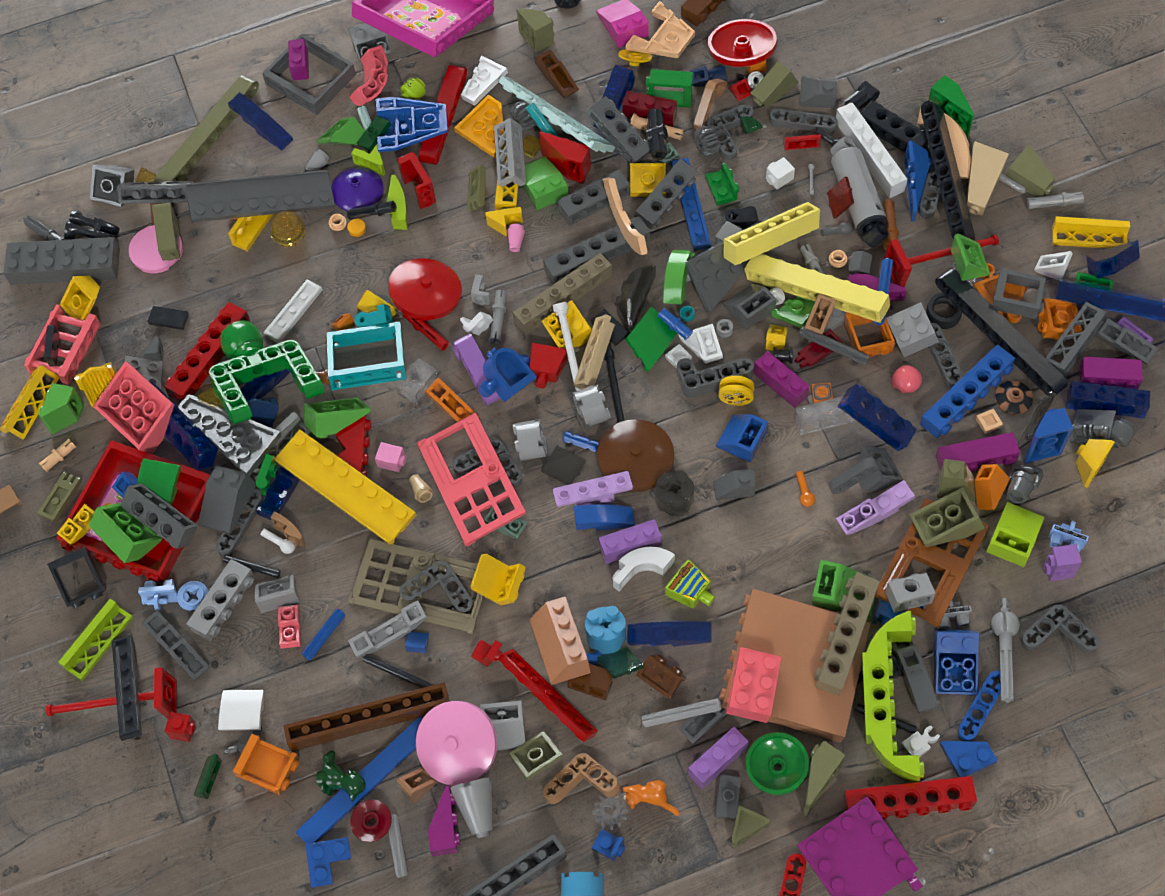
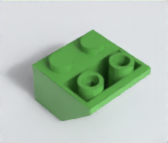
[39,383,84,434]

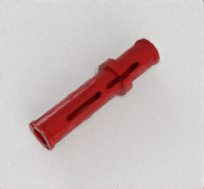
[403,314,449,351]

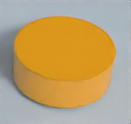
[347,219,366,237]

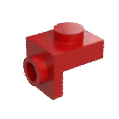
[471,640,502,667]

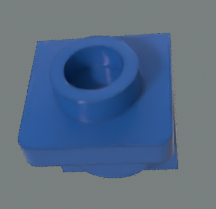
[592,829,626,861]

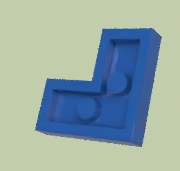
[305,837,351,888]

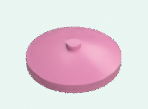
[416,701,497,786]

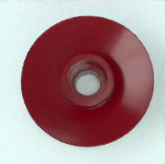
[350,800,392,842]

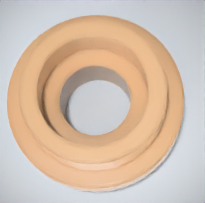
[329,214,347,231]
[829,250,847,268]

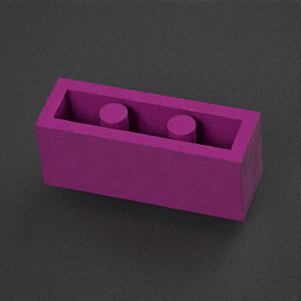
[754,351,810,408]
[1079,357,1143,390]

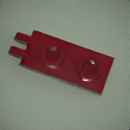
[794,329,843,369]

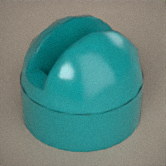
[679,305,695,322]

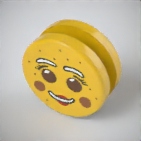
[718,376,755,406]

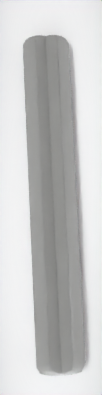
[642,698,722,727]

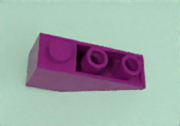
[428,785,461,857]

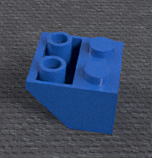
[716,414,768,463]

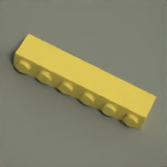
[724,202,820,265]

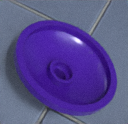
[331,167,384,211]

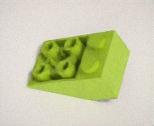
[986,502,1044,567]

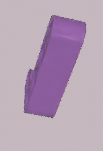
[452,334,501,406]

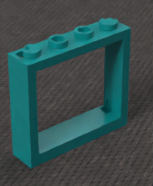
[327,322,407,390]

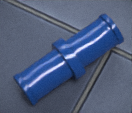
[657,308,693,340]

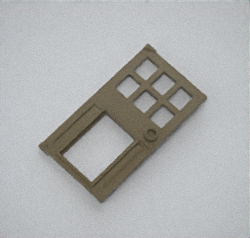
[348,539,484,634]

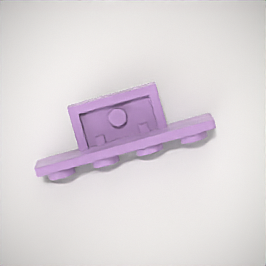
[553,471,633,507]

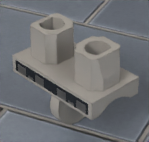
[938,601,972,629]

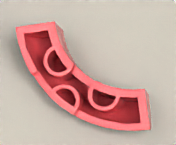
[349,45,388,106]

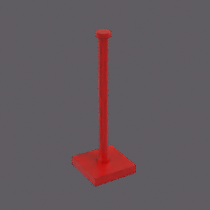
[884,234,999,287]
[46,667,177,719]

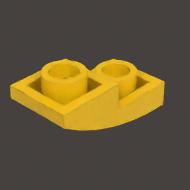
[57,504,95,545]

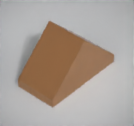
[805,294,837,335]
[397,767,437,804]

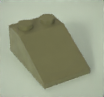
[909,487,985,547]
[803,741,845,817]

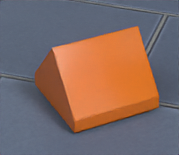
[745,60,767,74]
[331,313,355,331]

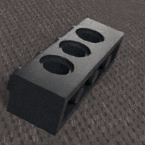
[860,101,929,153]

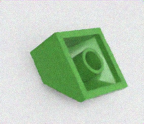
[316,117,365,145]

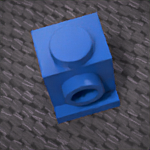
[872,599,903,625]

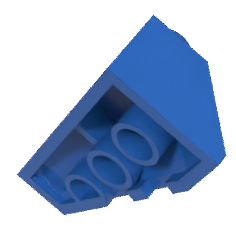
[904,141,932,221]

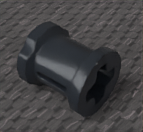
[773,347,793,364]

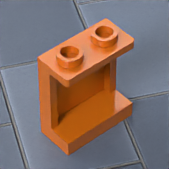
[233,734,300,795]

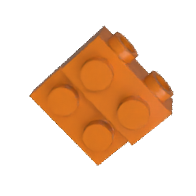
[1037,298,1083,340]

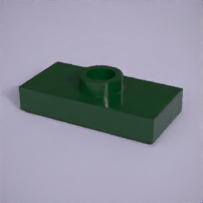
[357,116,391,152]

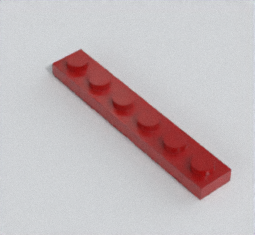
[498,649,598,742]

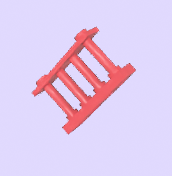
[24,304,101,386]

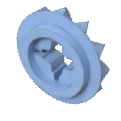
[177,581,208,612]

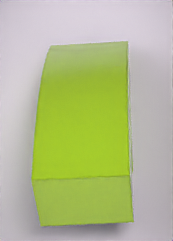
[387,175,408,230]

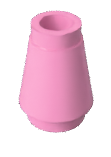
[507,224,525,252]

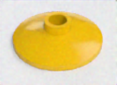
[618,49,652,66]

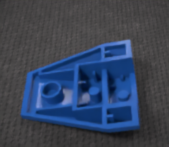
[376,97,448,152]

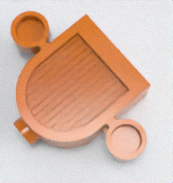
[973,263,1027,323]

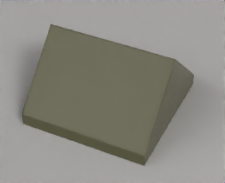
[509,731,563,781]

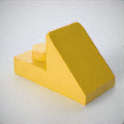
[485,207,523,236]
[765,324,788,351]

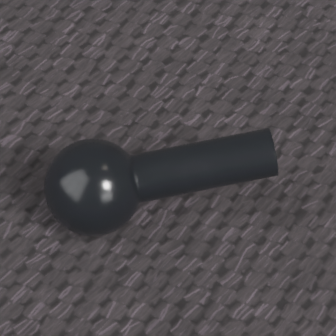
[815,128,840,147]

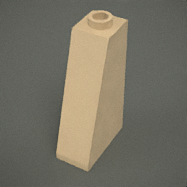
[966,141,1009,216]

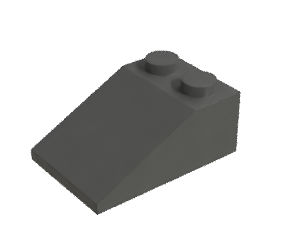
[198,466,256,534]

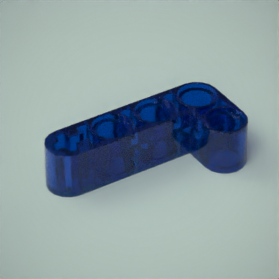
[593,65,635,129]

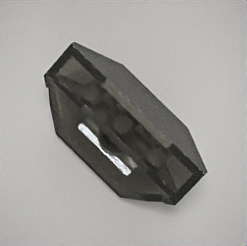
[615,265,656,334]

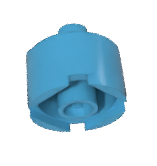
[585,606,626,654]
[561,872,604,896]

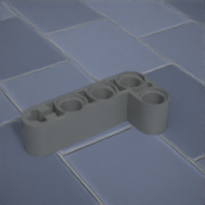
[677,358,754,398]

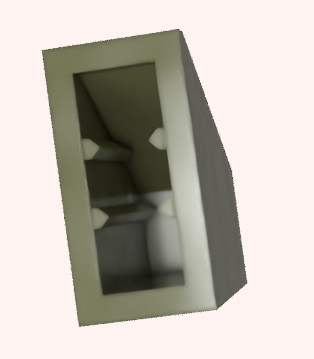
[751,61,799,109]
[1006,145,1055,197]
[152,203,180,261]
[937,459,976,502]

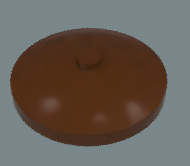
[597,419,674,492]

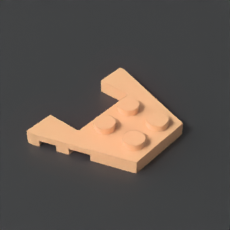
[626,1,695,58]

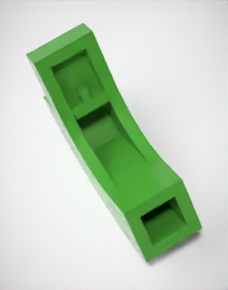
[663,250,696,304]

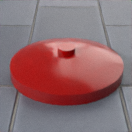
[708,19,777,67]
[388,258,462,320]

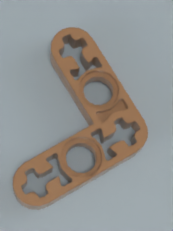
[693,78,727,130]
[543,753,620,804]

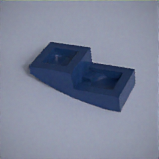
[690,65,728,87]

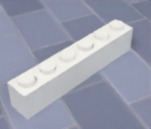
[836,103,907,198]

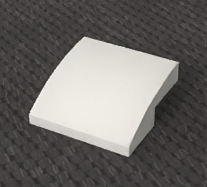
[218,690,264,731]

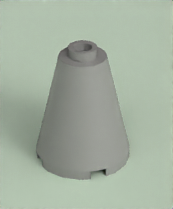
[450,777,493,839]

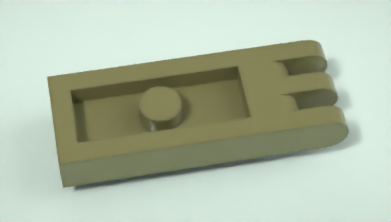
[467,164,486,213]
[37,471,82,523]

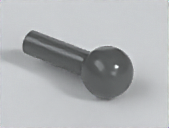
[820,221,853,237]

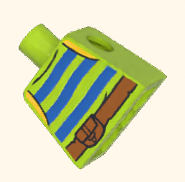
[665,560,715,608]

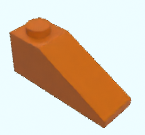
[424,377,480,429]

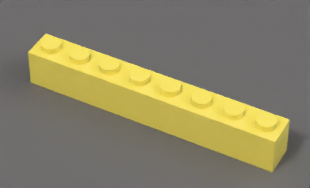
[745,254,890,323]

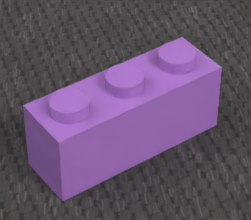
[599,519,661,564]
[688,727,749,790]

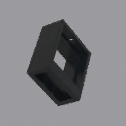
[47,547,106,609]

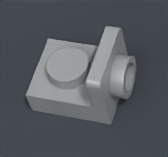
[471,274,490,305]

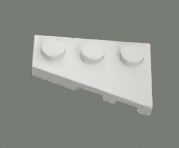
[461,56,508,106]

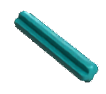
[526,103,559,137]

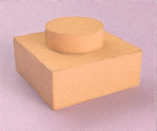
[975,408,1003,434]

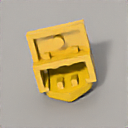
[74,362,117,408]

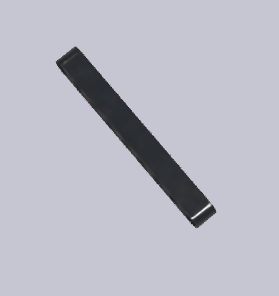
[921,100,975,240]
[935,268,1068,398]

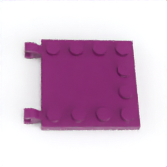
[796,797,923,896]

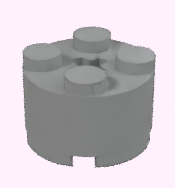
[572,385,611,428]
[513,419,547,461]

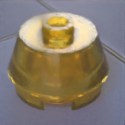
[270,211,306,247]

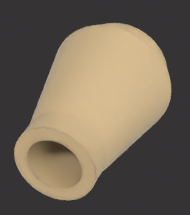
[409,474,433,503]

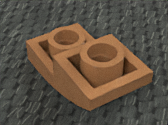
[271,511,305,547]

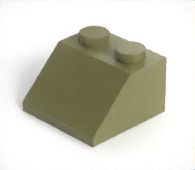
[517,8,555,53]

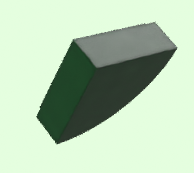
[740,116,763,134]

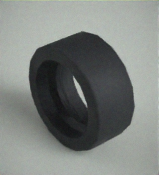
[926,292,963,329]

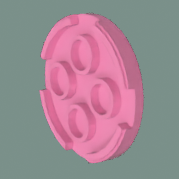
[129,225,183,273]

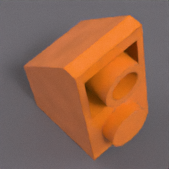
[974,464,1010,510]

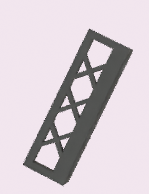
[1046,302,1106,377]

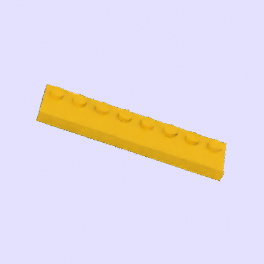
[274,429,417,545]

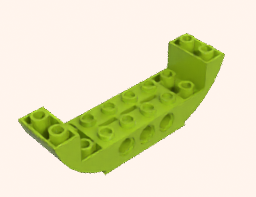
[862,611,924,783]

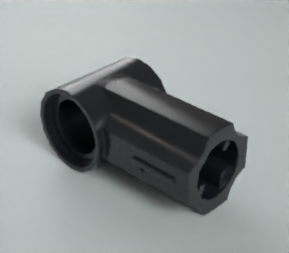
[844,81,880,110]

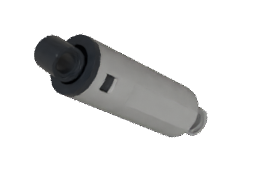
[831,136,889,248]

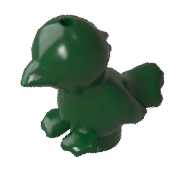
[316,750,366,802]

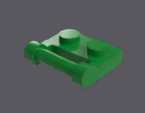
[256,454,279,497]

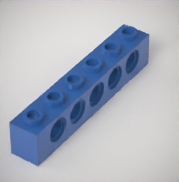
[920,344,1015,439]

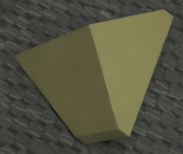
[731,805,770,849]

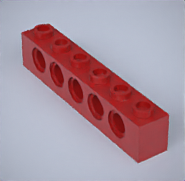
[164,302,250,402]
[843,776,977,820]

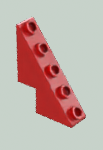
[335,415,371,477]

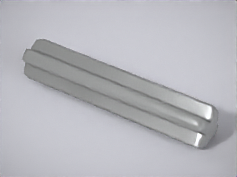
[388,815,408,878]

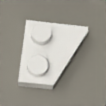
[679,324,723,364]

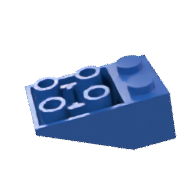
[933,629,979,695]

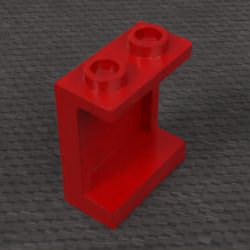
[397,152,436,209]

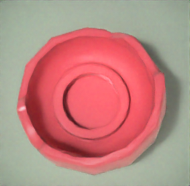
[891,365,922,393]

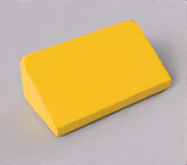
[356,290,396,318]

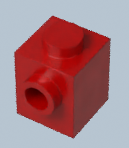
[164,712,196,742]

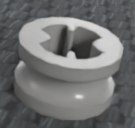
[716,319,733,338]

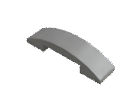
[348,600,427,658]

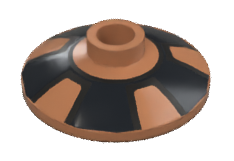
[995,381,1034,415]

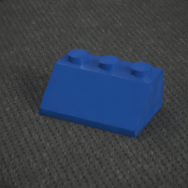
[1023,408,1073,464]

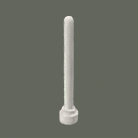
[552,302,581,391]

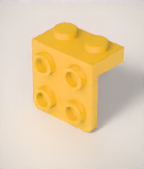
[470,554,526,605]

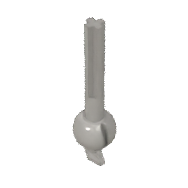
[991,598,1020,703]

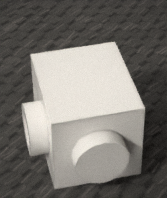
[766,157,795,189]

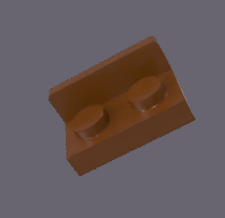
[636,654,686,699]

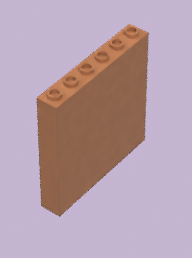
[719,589,870,743]

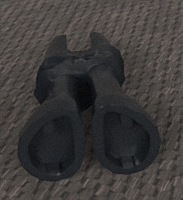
[64,210,120,240]

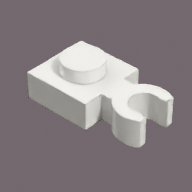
[900,726,940,757]

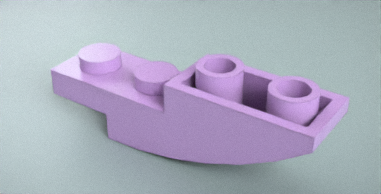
[836,480,915,535]

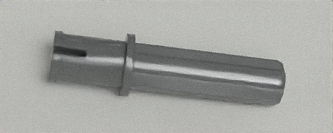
[23,215,66,241]

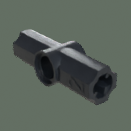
[646,108,668,160]

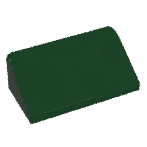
[194,754,222,799]

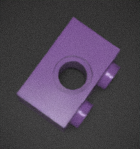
[1043,544,1082,581]

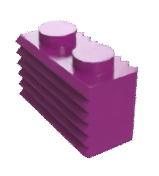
[288,39,309,80]

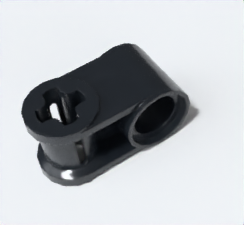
[724,206,759,230]

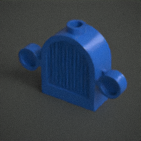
[479,348,537,402]

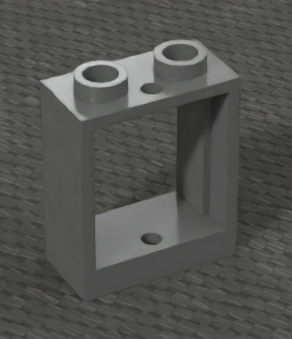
[992,268,1048,319]

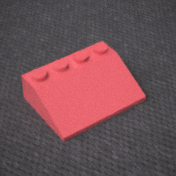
[93,361,174,454]

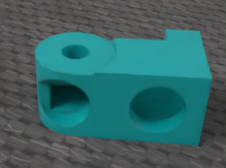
[355,304,393,327]

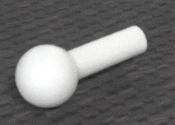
[260,528,296,554]

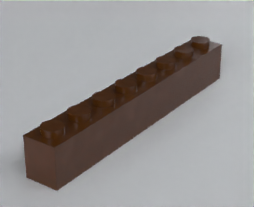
[283,682,450,752]

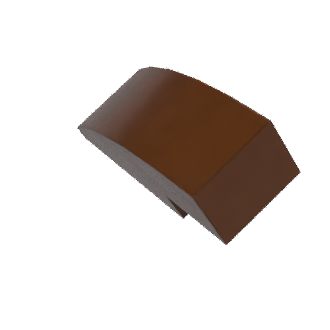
[535,50,579,98]

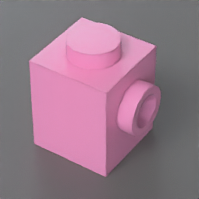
[375,442,407,472]

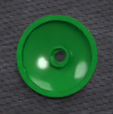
[746,732,809,795]

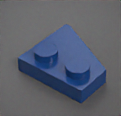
[939,741,998,778]

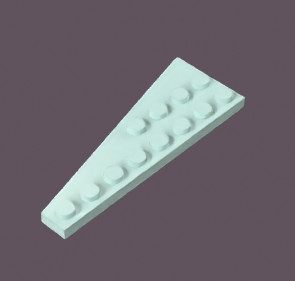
[499,76,615,153]

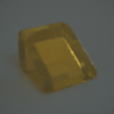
[523,135,541,158]
[135,168,156,182]

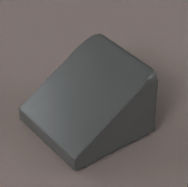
[144,337,163,361]

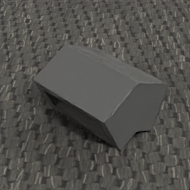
[849,251,872,275]

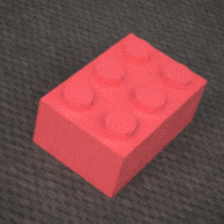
[726,647,781,723]

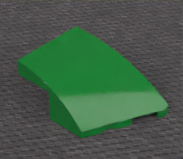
[625,307,677,373]
[137,459,182,506]

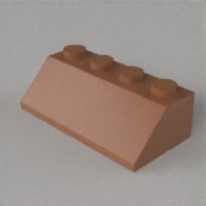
[530,596,590,685]

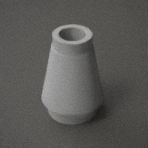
[305,149,329,172]

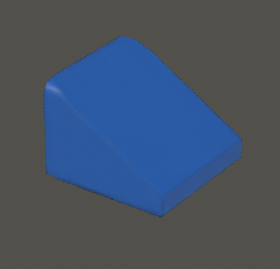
[112,472,138,498]
[405,632,429,653]

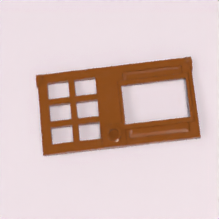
[875,498,990,627]

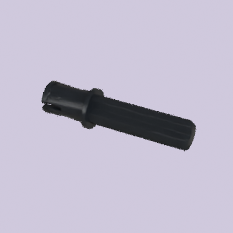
[347,201,397,219]

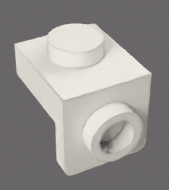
[460,312,493,335]

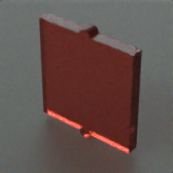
[827,177,855,218]

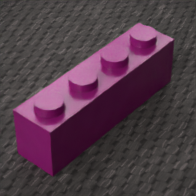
[936,432,1020,472]

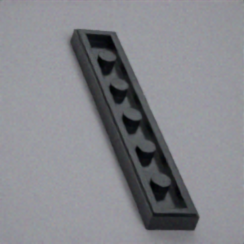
[112,634,142,741]

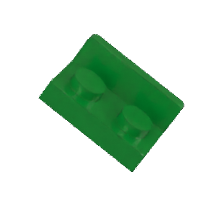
[705,163,740,206]

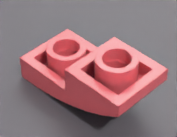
[278,605,301,649]

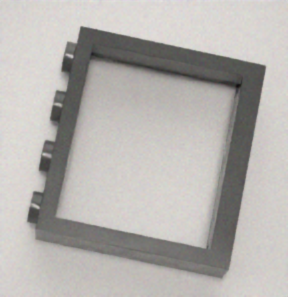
[262,34,356,115]

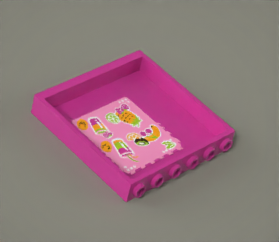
[352,0,494,57]

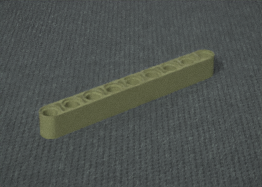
[153,75,259,182]

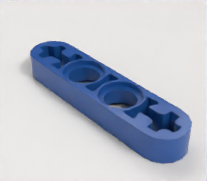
[957,671,1001,742]

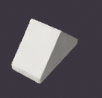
[1034,251,1073,282]

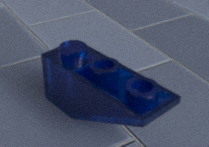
[1086,240,1140,279]

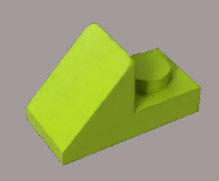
[351,145,385,176]

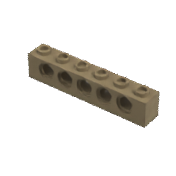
[513,253,612,336]
[814,572,879,696]

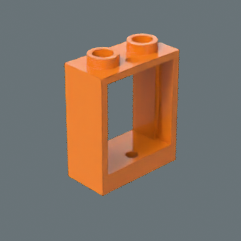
[844,312,895,358]

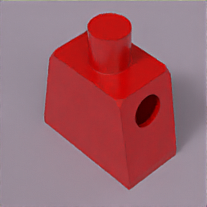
[530,343,568,389]

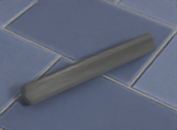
[800,326,870,365]

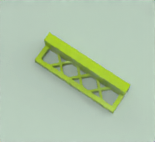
[58,599,133,681]

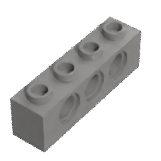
[186,559,255,642]

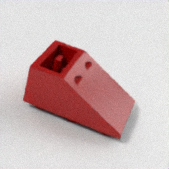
[539,132,591,184]

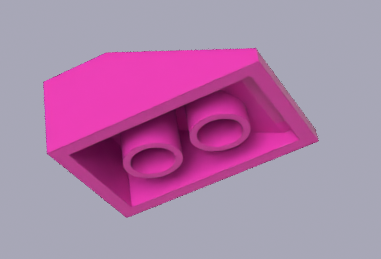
[596,0,649,48]

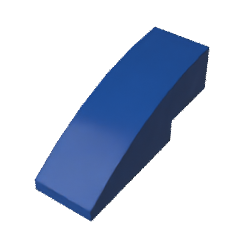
[574,504,635,531]

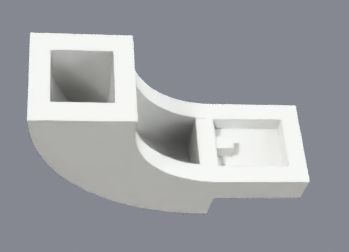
[612,547,675,592]

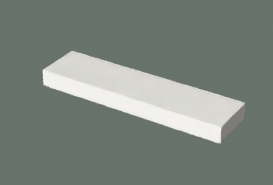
[263,279,323,343]

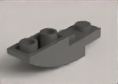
[891,639,938,714]

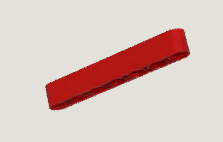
[419,65,467,165]

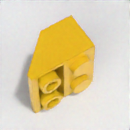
[541,300,592,349]

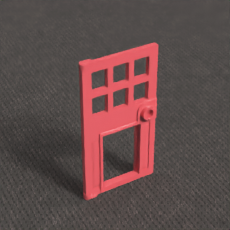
[417,413,526,546]

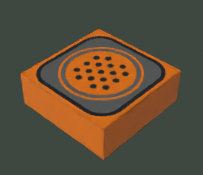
[811,383,833,404]

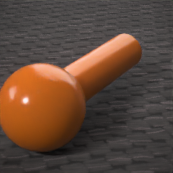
[796,470,815,507]

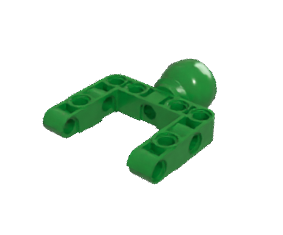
[209,320,324,425]

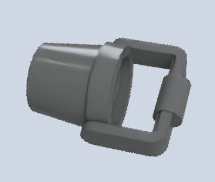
[1007,465,1044,504]

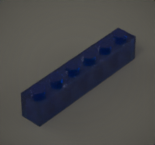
[1054,278,1165,322]

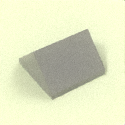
[255,575,300,613]

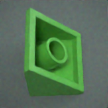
[951,233,990,281]

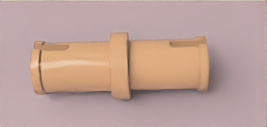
[39,438,77,472]

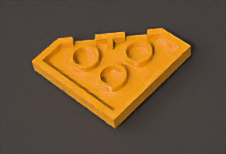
[454,95,505,158]

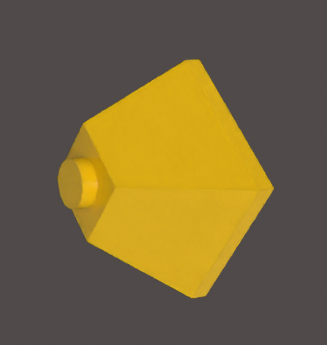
[59,276,100,328]
[1076,439,1115,488]

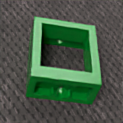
[646,69,693,108]

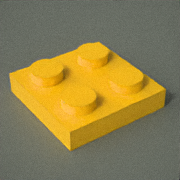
[630,163,666,197]

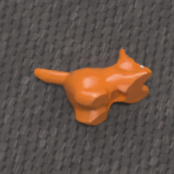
[623,780,680,816]

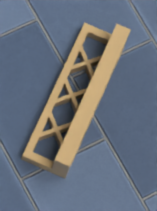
[573,314,615,389]

